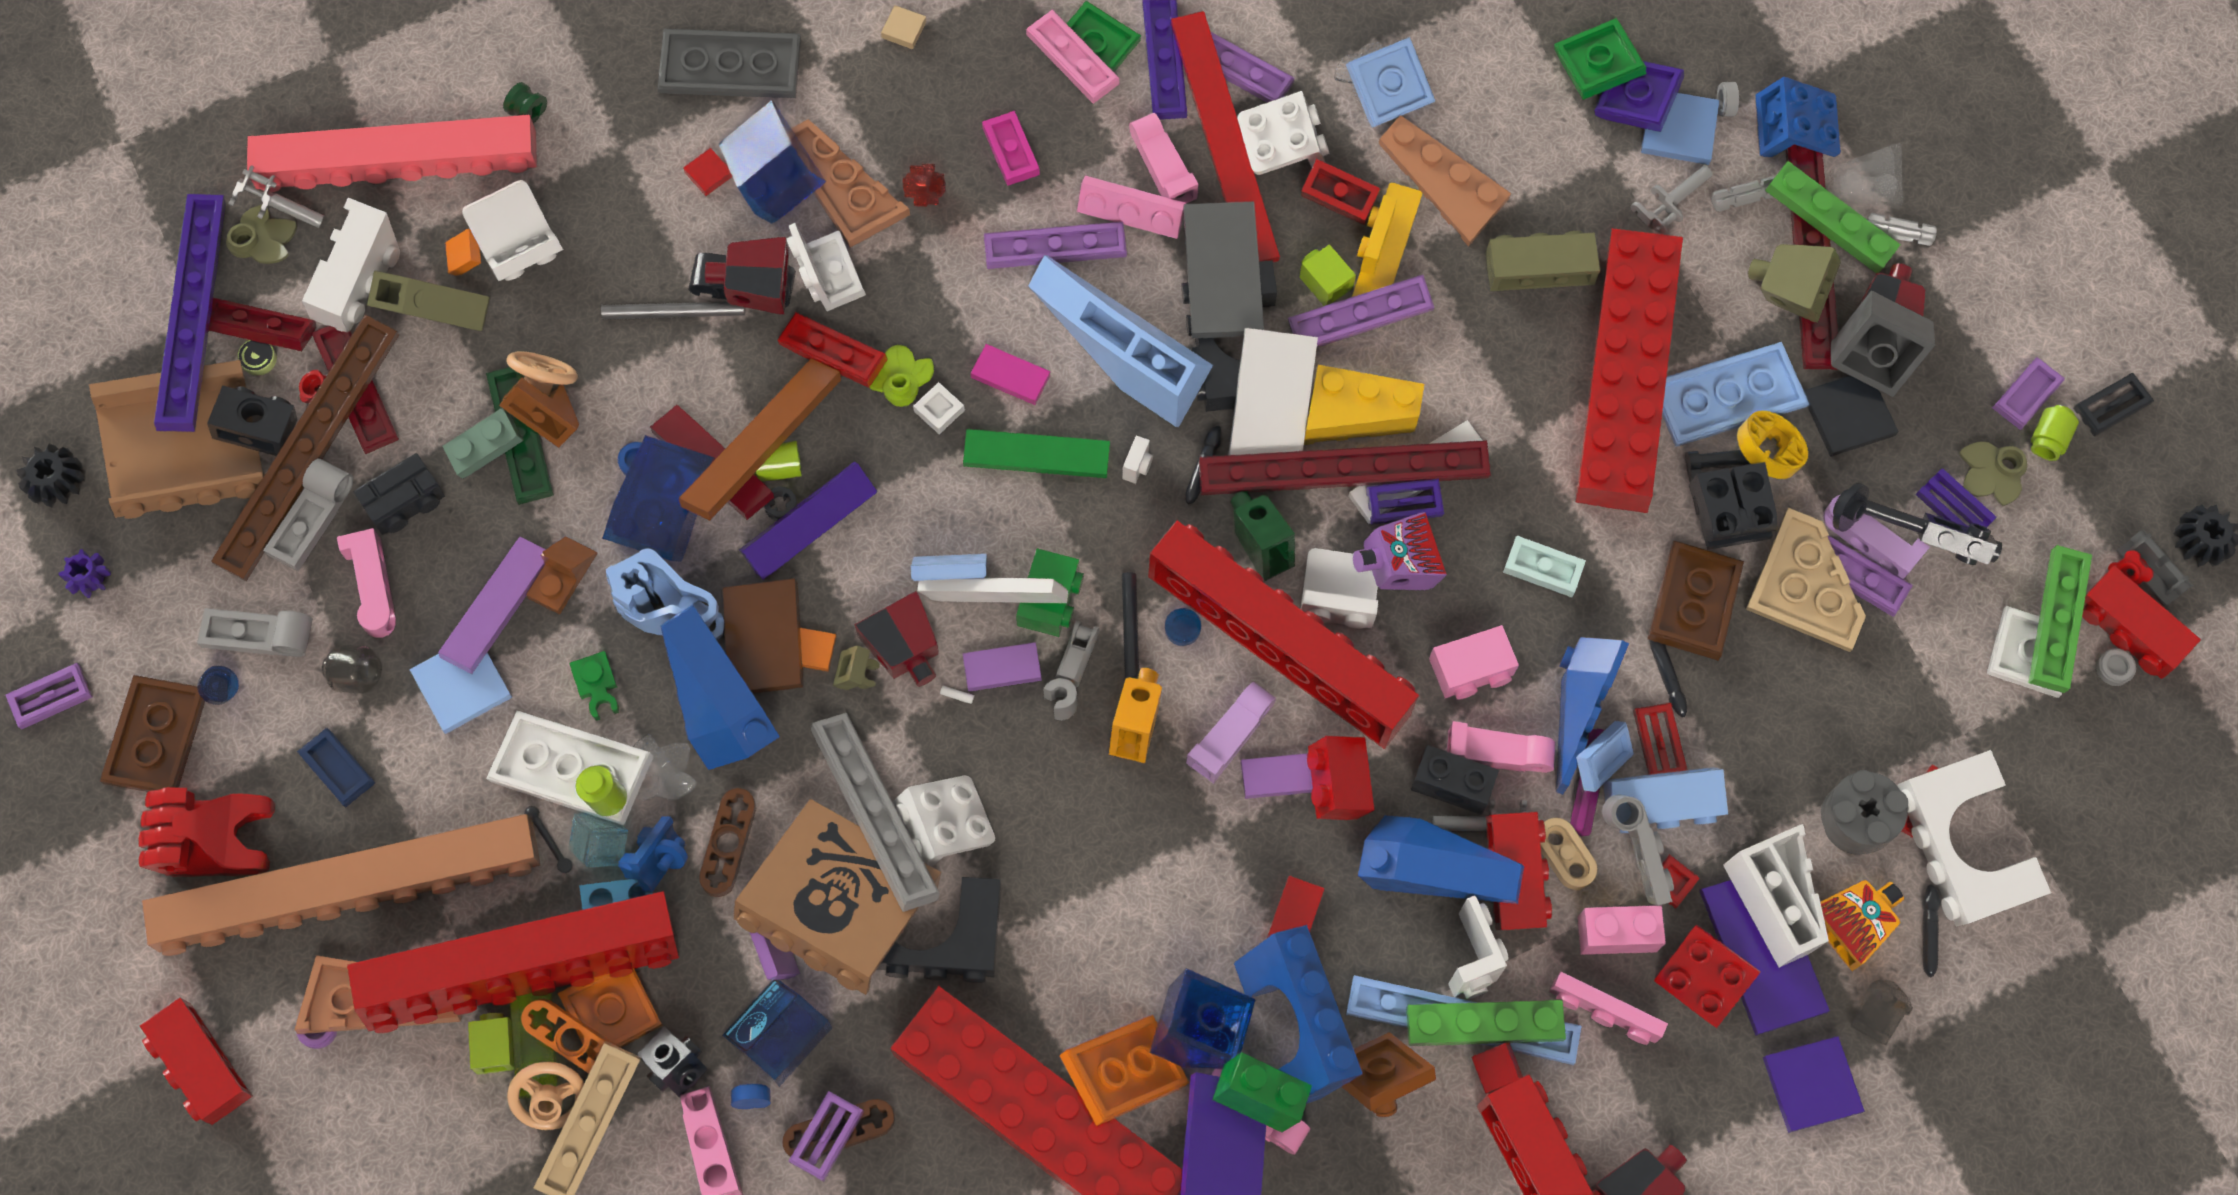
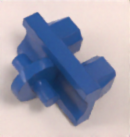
[619,816,688,892]

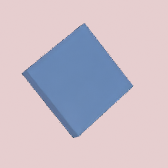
[1641,93,1719,165]

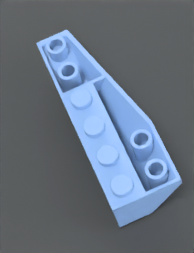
[1028,255,1213,427]

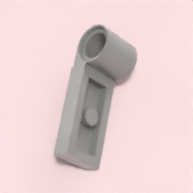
[263,459,353,571]
[197,608,313,657]
[1602,794,1674,906]

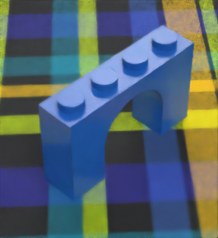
[1234,925,1363,1104]

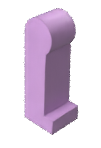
[1823,495,1930,579]
[1186,682,1276,784]

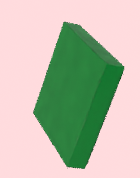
[1067,1,1141,72]
[1554,18,1646,100]

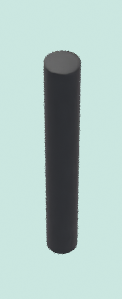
[1122,572,1139,679]

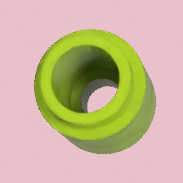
[2031,405,2079,461]

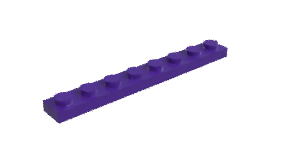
[154,194,226,432]

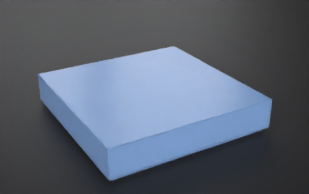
[1345,37,1435,128]
[911,554,987,581]
[409,652,512,734]

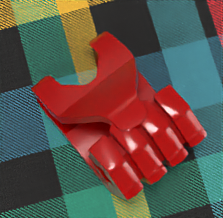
[138,787,275,877]

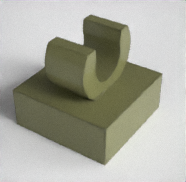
[833,645,880,690]

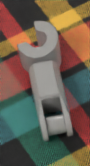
[1043,620,1100,721]

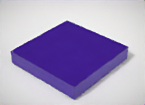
[1594,61,1684,132]
[1763,1036,1865,1133]

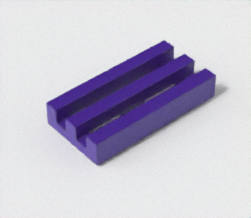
[1915,468,1997,528]
[1366,479,1444,525]

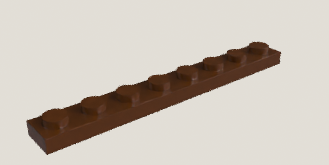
[211,314,399,582]

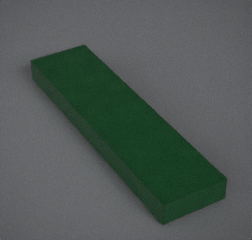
[486,367,554,505]

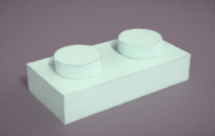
[1503,536,1586,597]

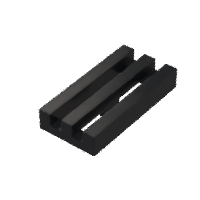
[2073,373,2154,437]

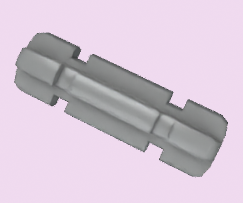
[1711,177,1775,212]
[1867,213,1937,246]

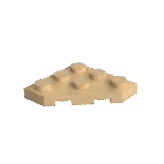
[1746,508,1866,652]

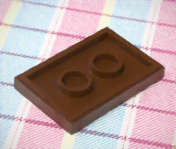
[1647,540,1744,661]
[723,578,804,694]
[100,675,207,792]

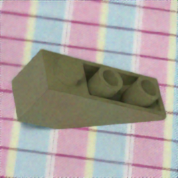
[367,270,490,331]

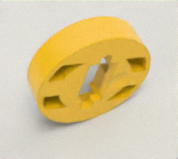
[1737,411,1808,479]

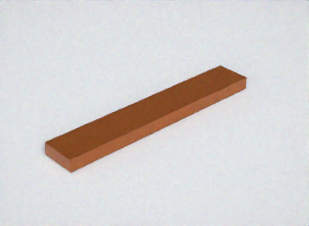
[679,359,841,521]

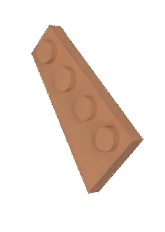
[1379,115,1511,246]
[778,119,910,248]
[294,956,463,1034]

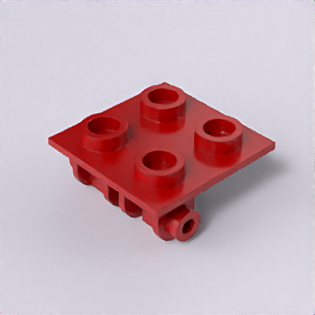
[1654,925,1761,1028]

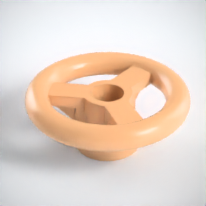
[506,351,578,395]
[507,1062,584,1130]

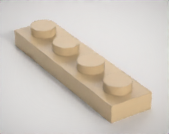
[534,1041,641,1195]

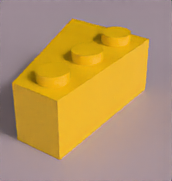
[1304,365,1425,445]

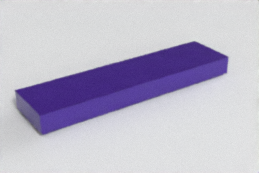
[1142,0,1187,120]
[739,462,877,580]

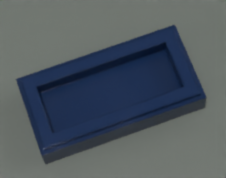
[297,728,375,808]

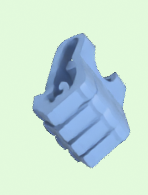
[606,548,725,641]

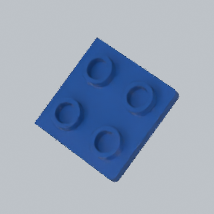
[1756,77,1841,157]

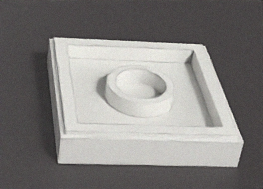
[1987,606,2062,698]

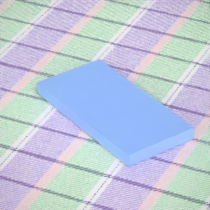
[1662,342,1809,447]

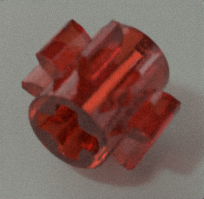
[903,164,946,207]

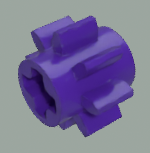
[59,549,111,598]

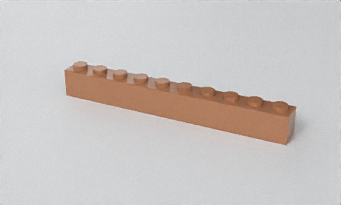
[142,814,541,956]

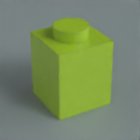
[1299,244,1356,306]
[468,1013,517,1074]

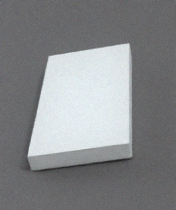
[1228,328,1318,455]
[486,711,654,825]

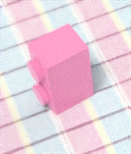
[1429,625,1519,700]
[1577,906,1665,955]

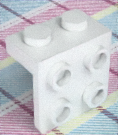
[1238,91,1330,175]
[462,180,563,281]
[786,223,866,311]
[1300,548,1378,629]
[892,775,995,867]
[1448,896,1508,1000]

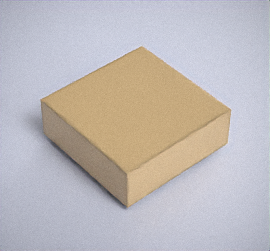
[881,5,926,49]

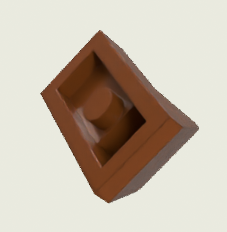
[499,378,579,448]
[526,536,598,615]

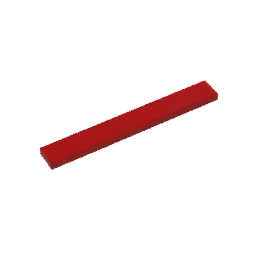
[1171,11,1280,262]

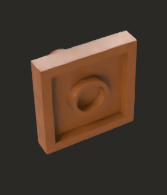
[1342,1032,1436,1117]

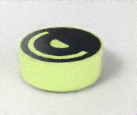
[238,340,277,376]

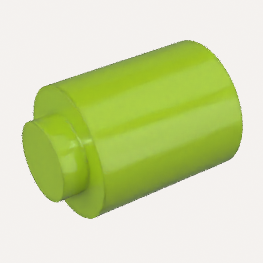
[754,441,802,482]
[575,766,627,816]

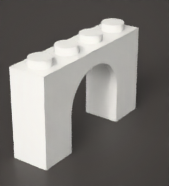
[1897,750,2051,927]

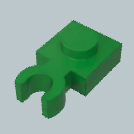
[569,651,619,721]

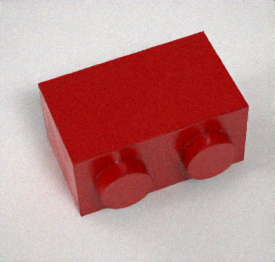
[1301,159,1380,225]
[1307,736,1374,820]

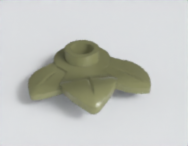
[226,205,297,264]
[1959,442,2027,506]

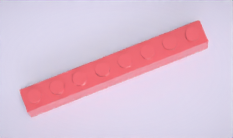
[247,115,537,192]

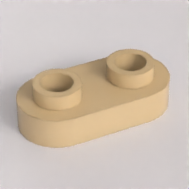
[1540,818,1597,890]

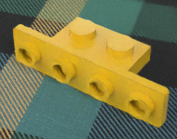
[1352,183,1422,297]

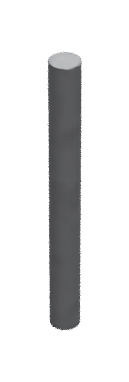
[601,302,745,319]

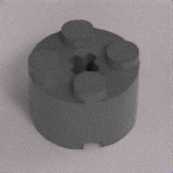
[1821,770,1908,855]

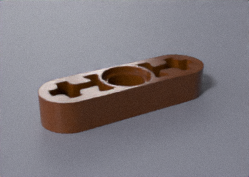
[699,788,756,897]
[782,1099,895,1161]

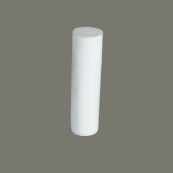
[940,686,975,704]

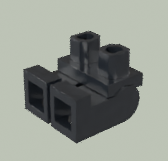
[1689,462,1777,550]

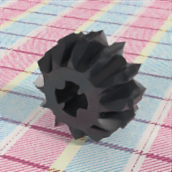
[16,443,85,508]
[2173,504,2238,567]

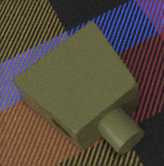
[1748,244,1841,323]

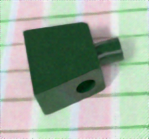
[1230,491,1295,582]

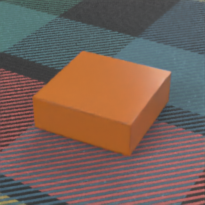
[445,228,481,276]
[800,628,837,672]

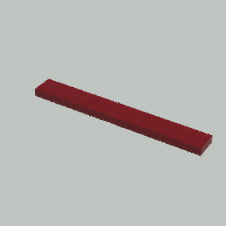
[1786,144,1838,370]
[1199,440,1491,495]

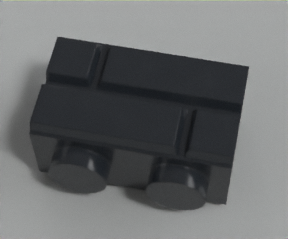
[353,453,445,535]

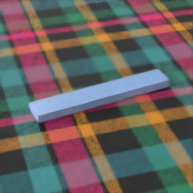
[1346,975,1581,1065]

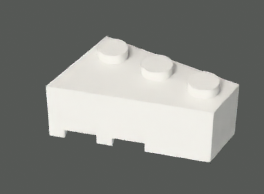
[302,198,400,332]
[1723,824,1829,968]

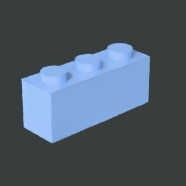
[1603,767,1728,833]

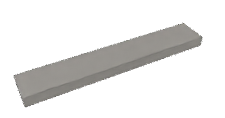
[811,713,940,912]

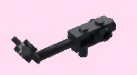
[1833,483,2002,565]

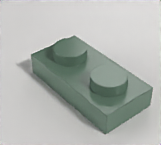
[442,408,524,479]

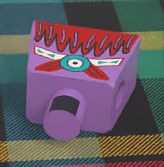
[1353,512,1447,590]

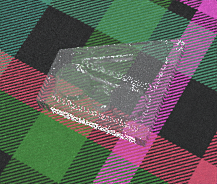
[1830,143,1903,208]

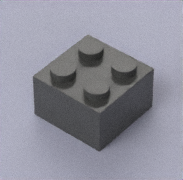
[1831,290,1935,397]

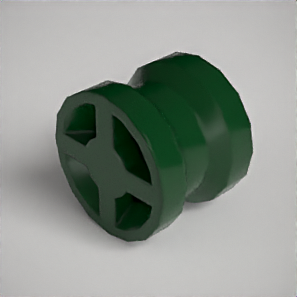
[503,82,547,124]

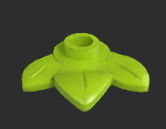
[870,345,934,407]

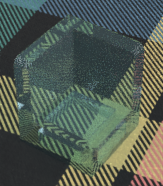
[569,813,628,867]

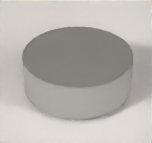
[1716,82,1739,117]
[2096,648,2136,686]

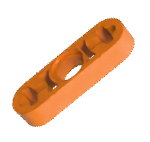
[521,999,617,1073]

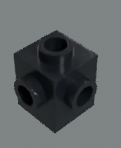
[636,1026,708,1098]

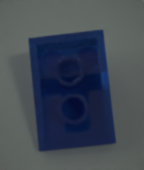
[718,101,826,224]
[602,435,715,562]

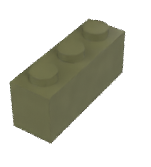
[1485,231,1600,291]

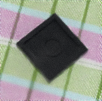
[1804,376,1899,457]

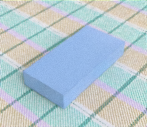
[1576,721,1634,792]

